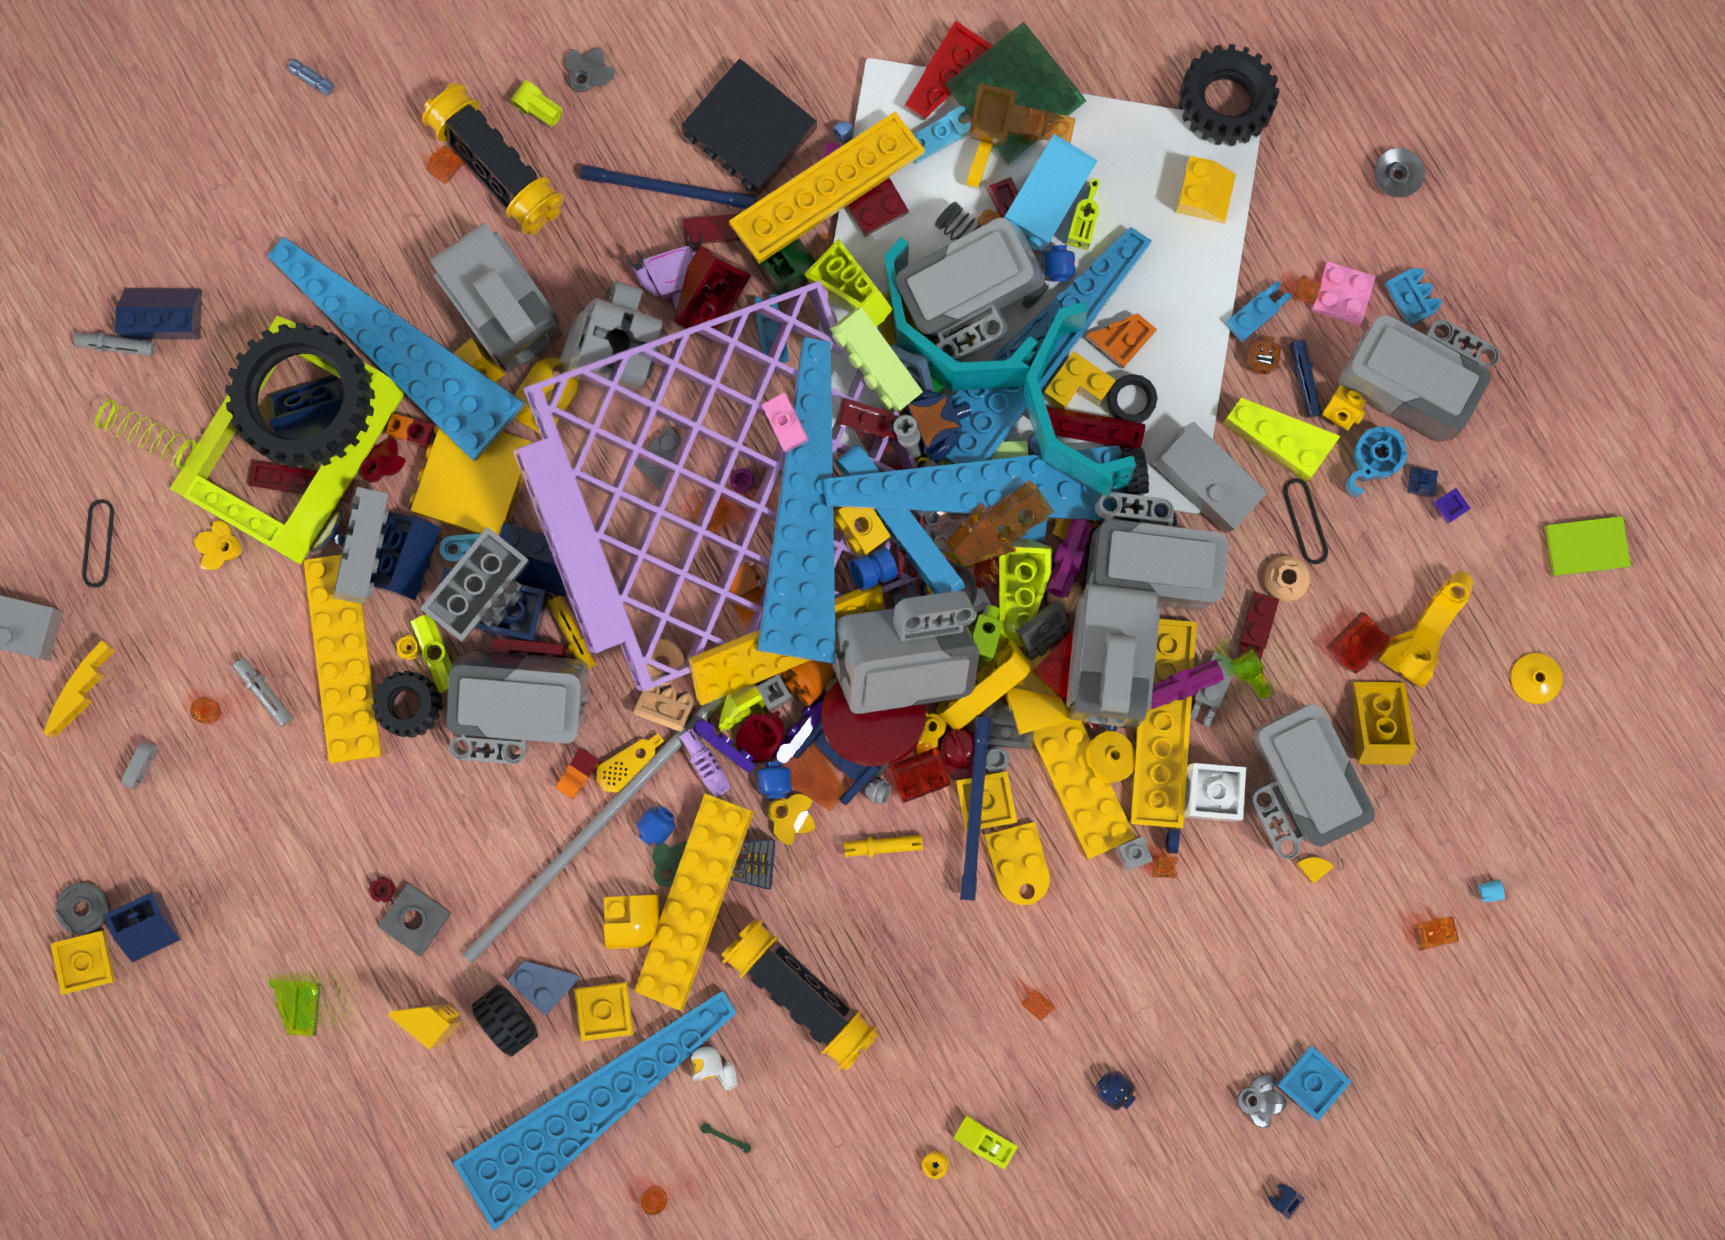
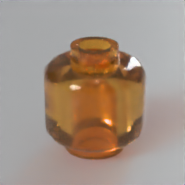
[693,496,731,533]

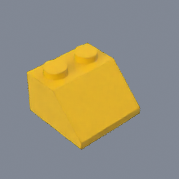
[1176,155,1236,224]

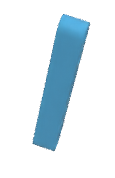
[835,444,965,594]

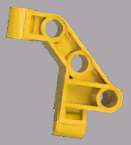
[1378,571,1474,689]

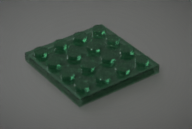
[945,22,1087,165]

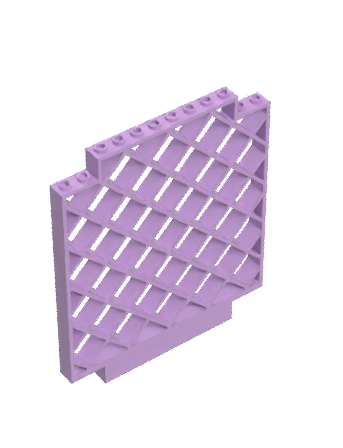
[513,281,926,691]

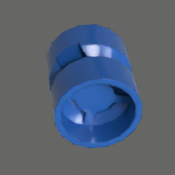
[849,546,897,591]

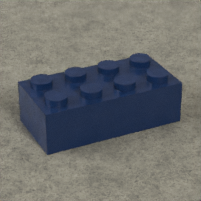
[433,568,549,642]

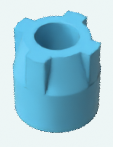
[1478,879,1505,902]

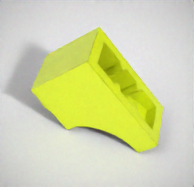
[953,1116,1018,1170]

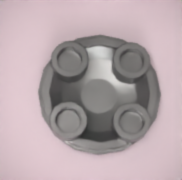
[924,512,975,553]

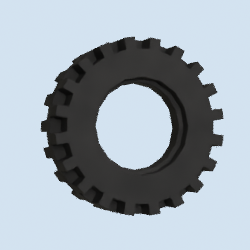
[1179,44,1279,146]

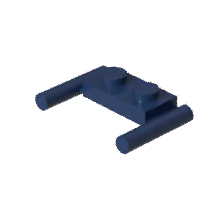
[793,720,881,805]

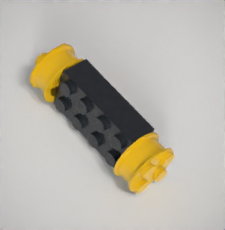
[422,82,565,236]
[721,919,878,1071]

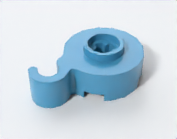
[1345,426,1408,498]

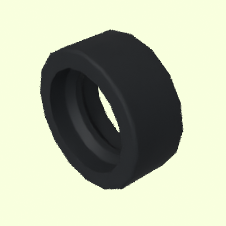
[1107,374,1158,423]

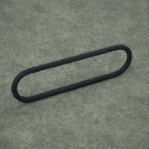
[1284,479,1328,564]
[82,499,114,588]

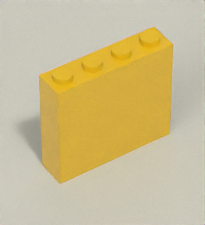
[409,424,532,536]

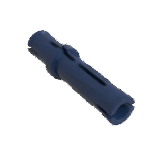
[1289,340,1323,418]

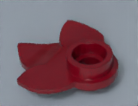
[360,437,406,483]

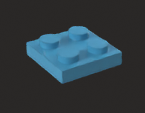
[1276,1045,1352,1121]

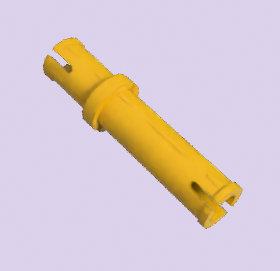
[547,596,597,669]
[844,834,923,858]

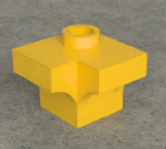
[453,338,505,382]

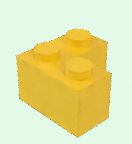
[1043,351,1116,410]

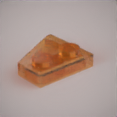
[791,742,845,812]

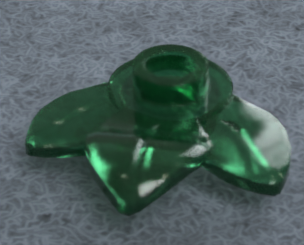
[652,841,687,887]

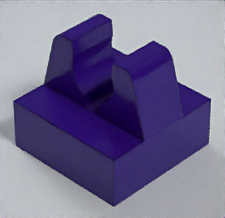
[1433,488,1471,524]

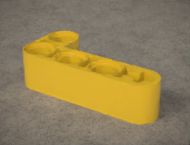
[936,637,1031,730]

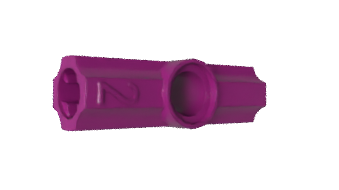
[1047,519,1093,598]
[1151,659,1224,710]

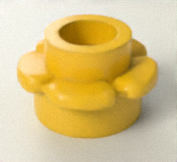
[396,635,422,660]

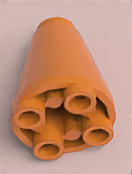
[779,660,835,707]

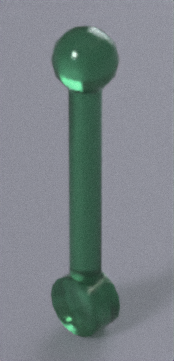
[700,1123,751,1153]

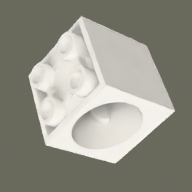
[1184,763,1246,822]

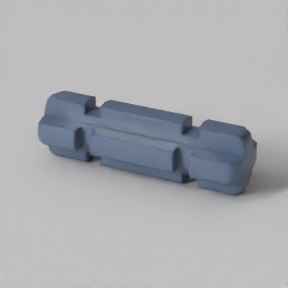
[287,59,334,95]

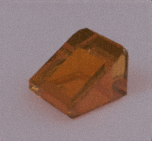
[427,146,464,184]
[1022,989,1055,1020]

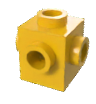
[1322,385,1366,430]

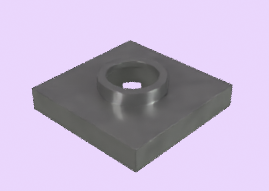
[378,883,451,957]

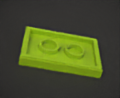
[1545,516,1631,577]

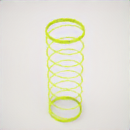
[95,399,196,469]

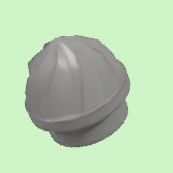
[865,779,892,804]

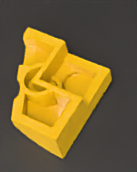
[1005,688,1070,735]

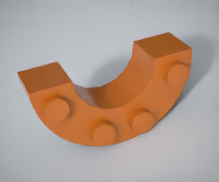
[720,563,765,630]

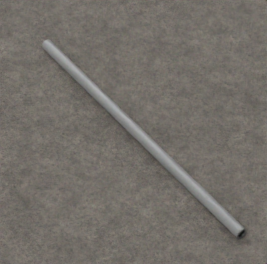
[463,696,726,963]

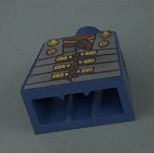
[730,839,776,890]

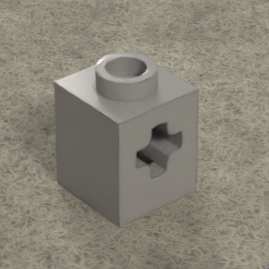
[756,674,792,711]
[1115,836,1153,871]

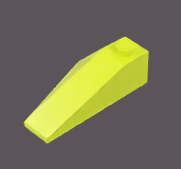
[999,538,1052,647]
[718,684,767,733]

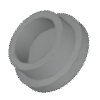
[986,746,1009,773]

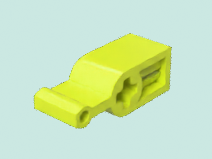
[1066,178,1100,251]

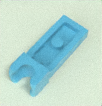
[913,106,976,164]

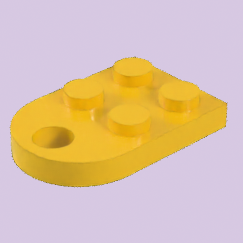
[514,357,579,436]
[984,822,1050,905]

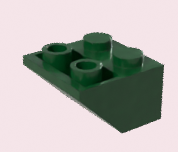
[752,238,816,295]

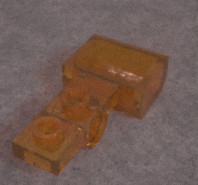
[968,83,1076,145]

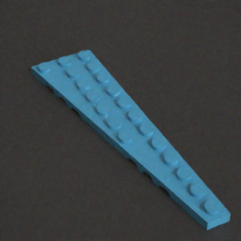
[943,227,1152,464]
[267,237,527,461]
[757,337,836,664]

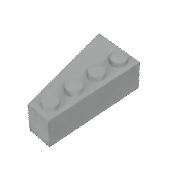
[333,487,389,604]

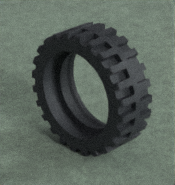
[225,323,375,469]

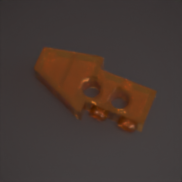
[945,480,1054,566]

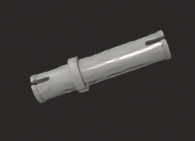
[74,331,156,357]
[232,657,294,727]

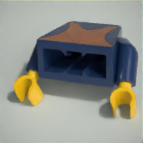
[898,390,971,465]

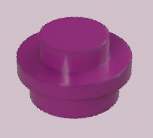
[730,468,755,494]

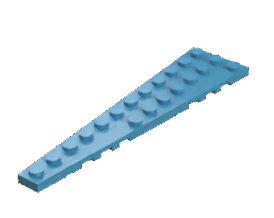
[823,446,1126,522]
[453,990,737,1231]

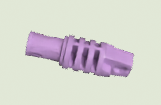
[679,728,731,797]

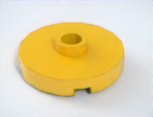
[1086,731,1135,783]

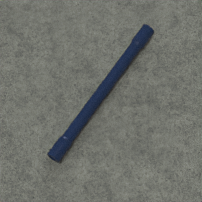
[580,165,757,209]
[960,717,991,901]

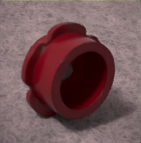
[369,877,395,903]

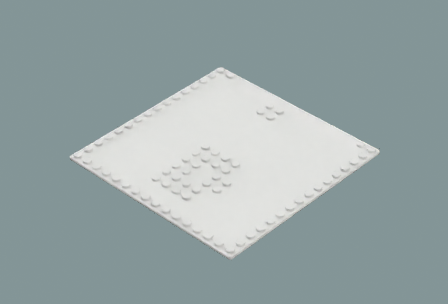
[818,58,1261,514]

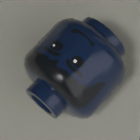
[1096,1071,1136,1111]

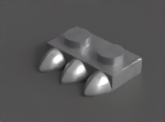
[480,579,523,628]

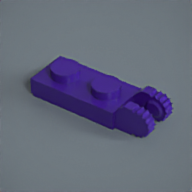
[772,700,823,763]
[694,719,756,773]

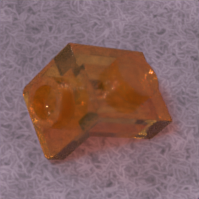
[1412,916,1459,951]

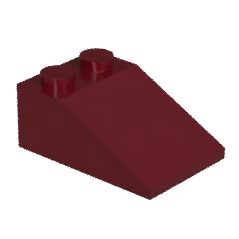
[674,245,751,340]

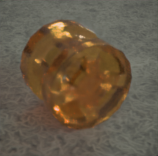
[1294,275,1322,305]
[190,697,221,724]
[1151,856,1178,878]
[640,1186,668,1215]

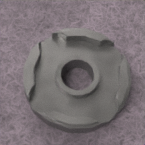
[56,882,110,935]

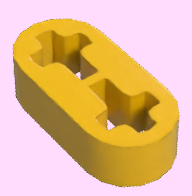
[966,140,993,189]

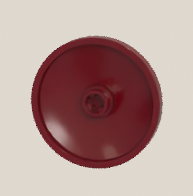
[821,681,926,766]

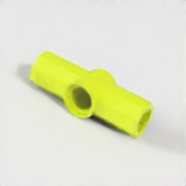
[411,615,452,694]

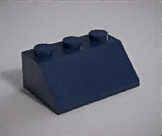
[115,288,202,340]
[269,375,344,439]
[370,512,441,600]
[499,523,567,597]

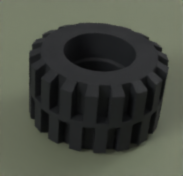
[372,671,442,738]
[472,984,538,1057]

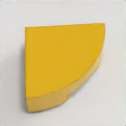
[1296,857,1334,884]

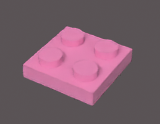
[1311,261,1376,326]

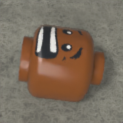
[1246,335,1281,375]

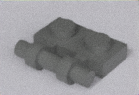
[1016,600,1071,661]

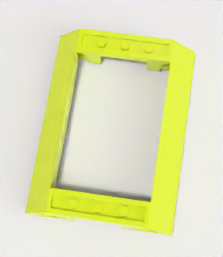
[170,316,406,565]

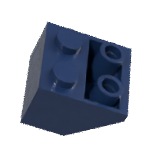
[103,892,181,962]

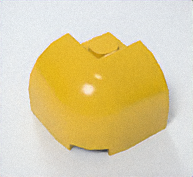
[604,895,660,950]

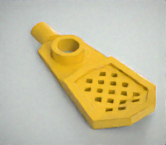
[596,733,664,793]

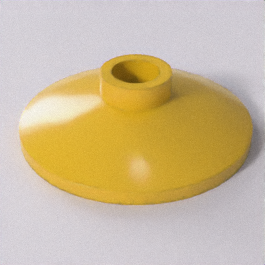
[1511,653,1563,704]

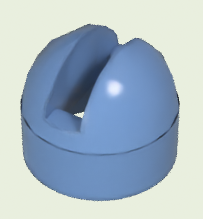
[832,121,854,144]

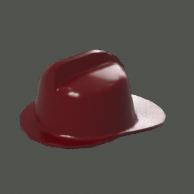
[736,710,784,763]
[937,725,975,781]

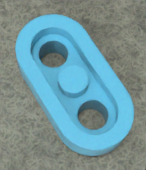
[439,534,481,562]

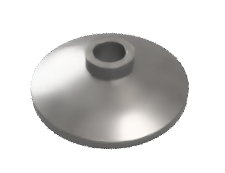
[1374,148,1425,198]

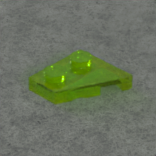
[269,979,321,1036]

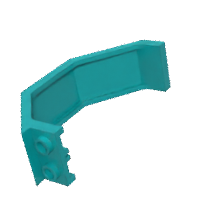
[884,237,1038,391]
[1023,302,1136,497]

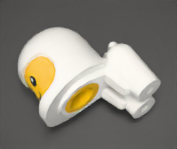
[691,1046,738,1090]

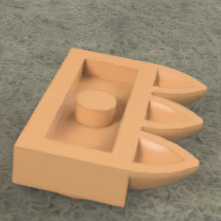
[634,686,693,732]

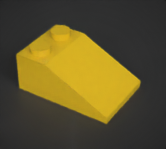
[1353,682,1416,765]

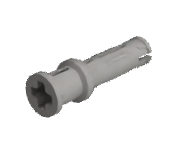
[893,415,925,466]

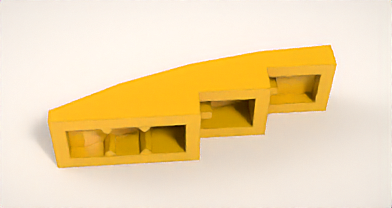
[43,640,116,738]

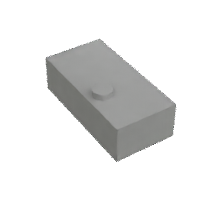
[1151,422,1267,533]
[420,527,529,643]
[0,595,63,661]

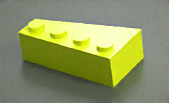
[804,239,893,327]
[1222,398,1340,483]

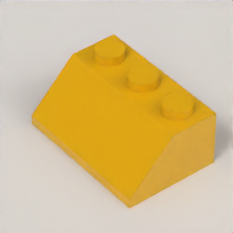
[388,1004,463,1050]

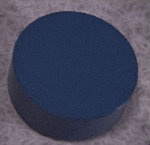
[1166,827,1180,854]

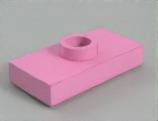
[762,392,809,452]

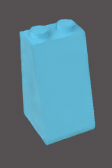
[1004,134,1098,252]

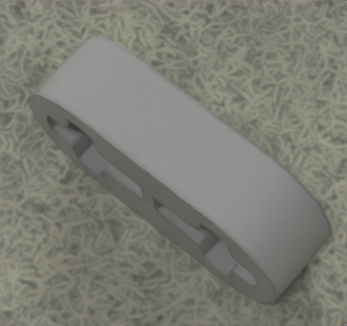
[121,740,158,790]

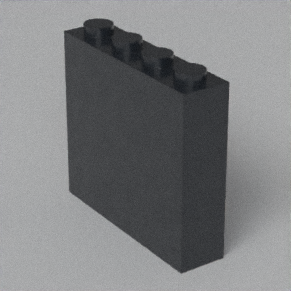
[681,58,817,195]

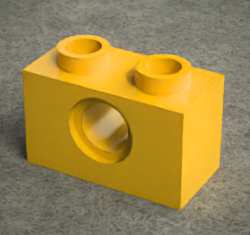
[833,507,891,554]

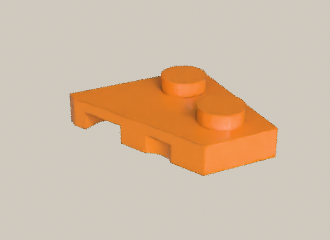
[1086,313,1157,369]

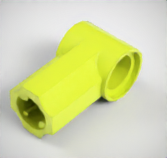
[510,80,563,128]

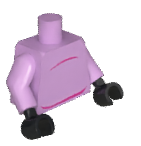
[626,232,703,310]

